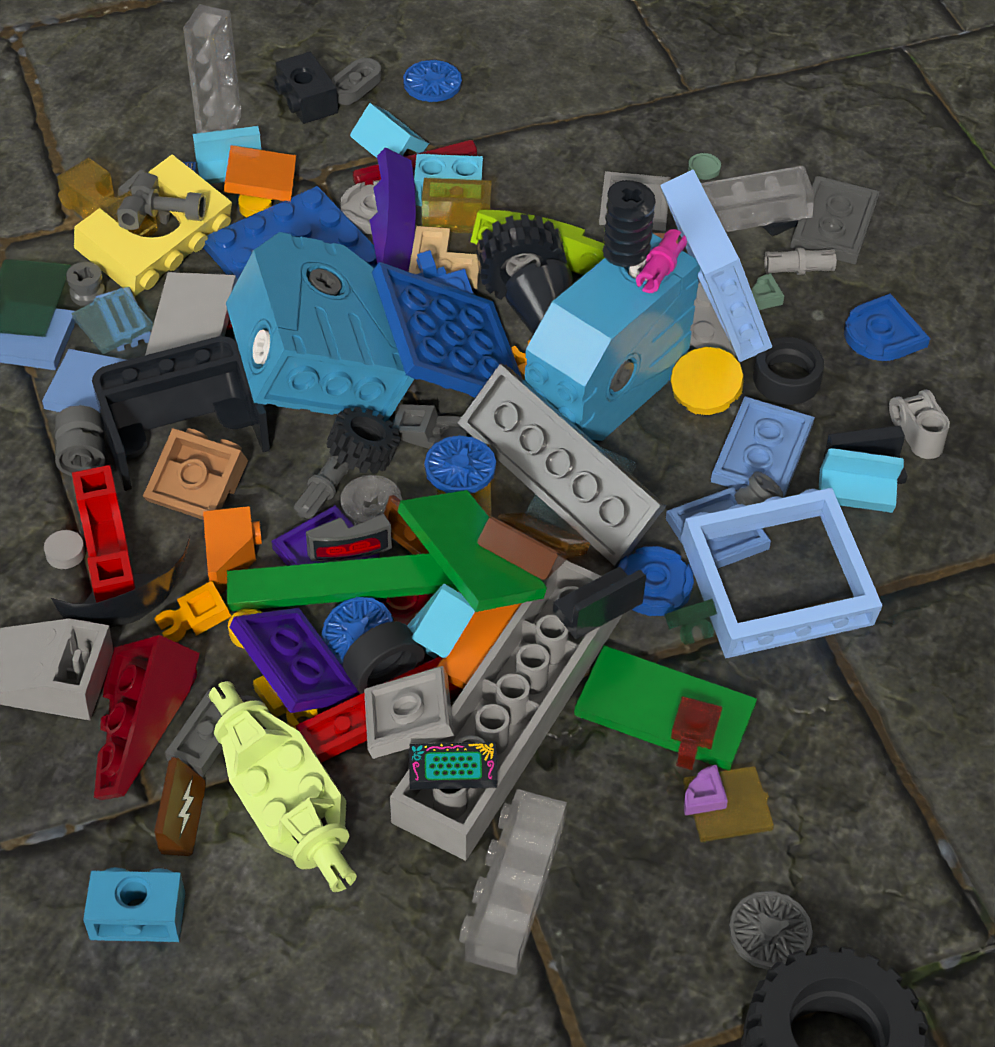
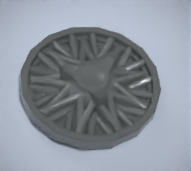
[728,891,813,970]

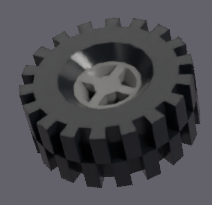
[476,214,567,300]

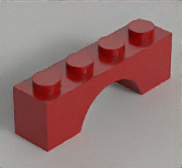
[72,465,136,603]

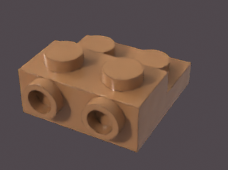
[143,428,248,520]

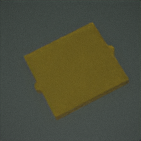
[683,766,774,842]

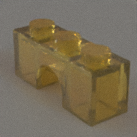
[57,157,158,237]

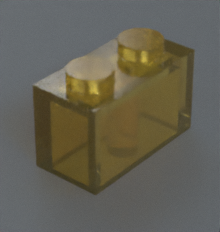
[422,178,491,234]

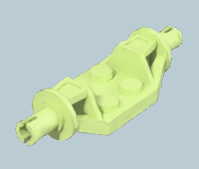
[209,681,357,892]

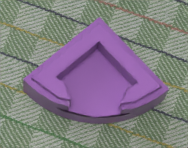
[684,765,728,816]

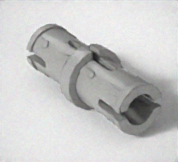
[764,247,836,275]

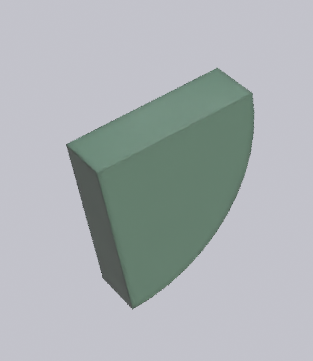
[751,273,784,310]

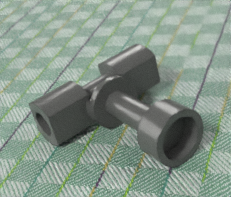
[117,173,206,230]

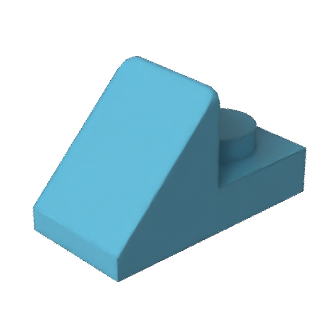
[407,583,475,659]

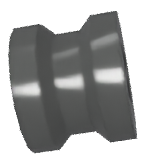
[66,262,105,306]
[734,471,783,506]

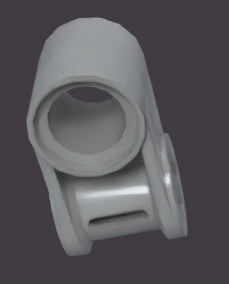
[889,389,950,459]

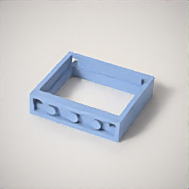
[660,169,772,362]
[681,488,882,659]

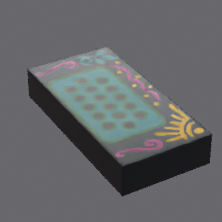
[409,742,498,789]

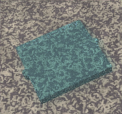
[71,288,153,354]

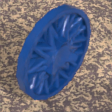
[403,60,462,102]
[424,436,496,493]
[321,597,394,666]

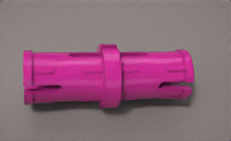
[636,229,687,293]

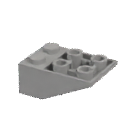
[0,618,113,721]

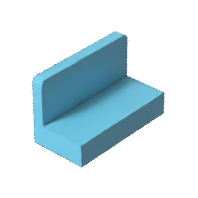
[350,103,429,158]
[193,126,261,184]
[819,448,904,513]

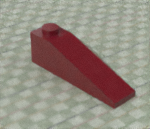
[94,635,200,800]

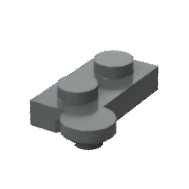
[165,689,259,777]

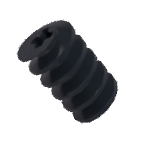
[602,180,656,267]

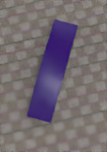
[369,148,416,272]

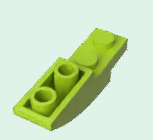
[470,209,605,275]

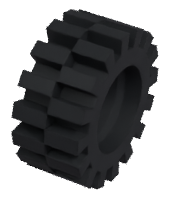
[327,407,400,474]

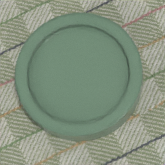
[688,153,721,180]

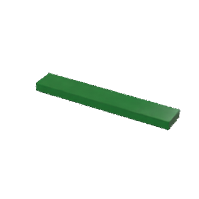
[227,553,459,612]

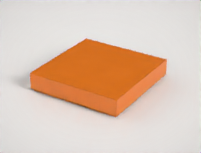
[224,145,296,201]

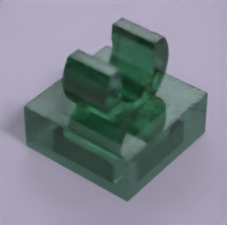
[664,599,717,645]

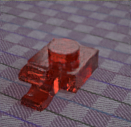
[671,696,722,770]

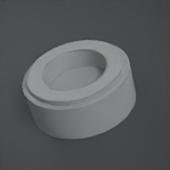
[44,530,85,569]

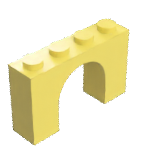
[74,154,232,297]

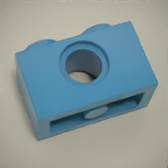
[83,867,185,942]

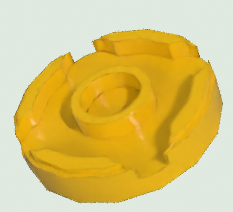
[671,347,744,415]

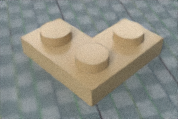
[409,226,480,289]

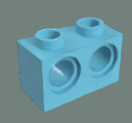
[414,154,483,208]

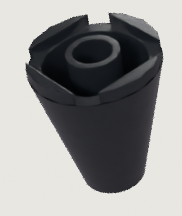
[505,259,573,335]

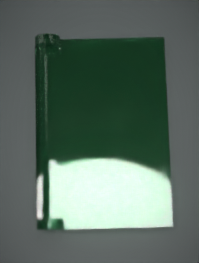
[0,259,71,337]

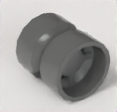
[55,405,106,476]

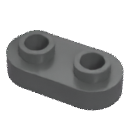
[331,58,381,105]

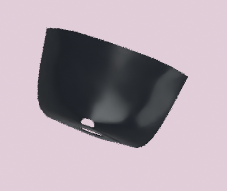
[51,536,190,628]

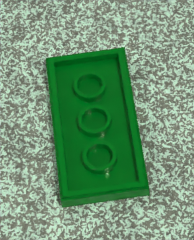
[397,490,547,612]
[574,646,757,771]

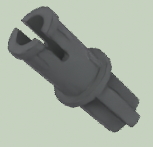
[294,455,349,519]

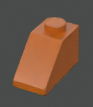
[203,506,262,595]

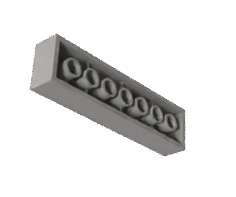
[390,560,623,861]

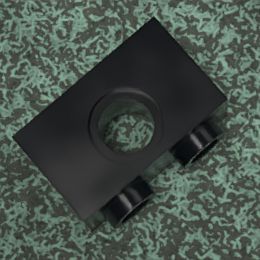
[273,51,338,124]

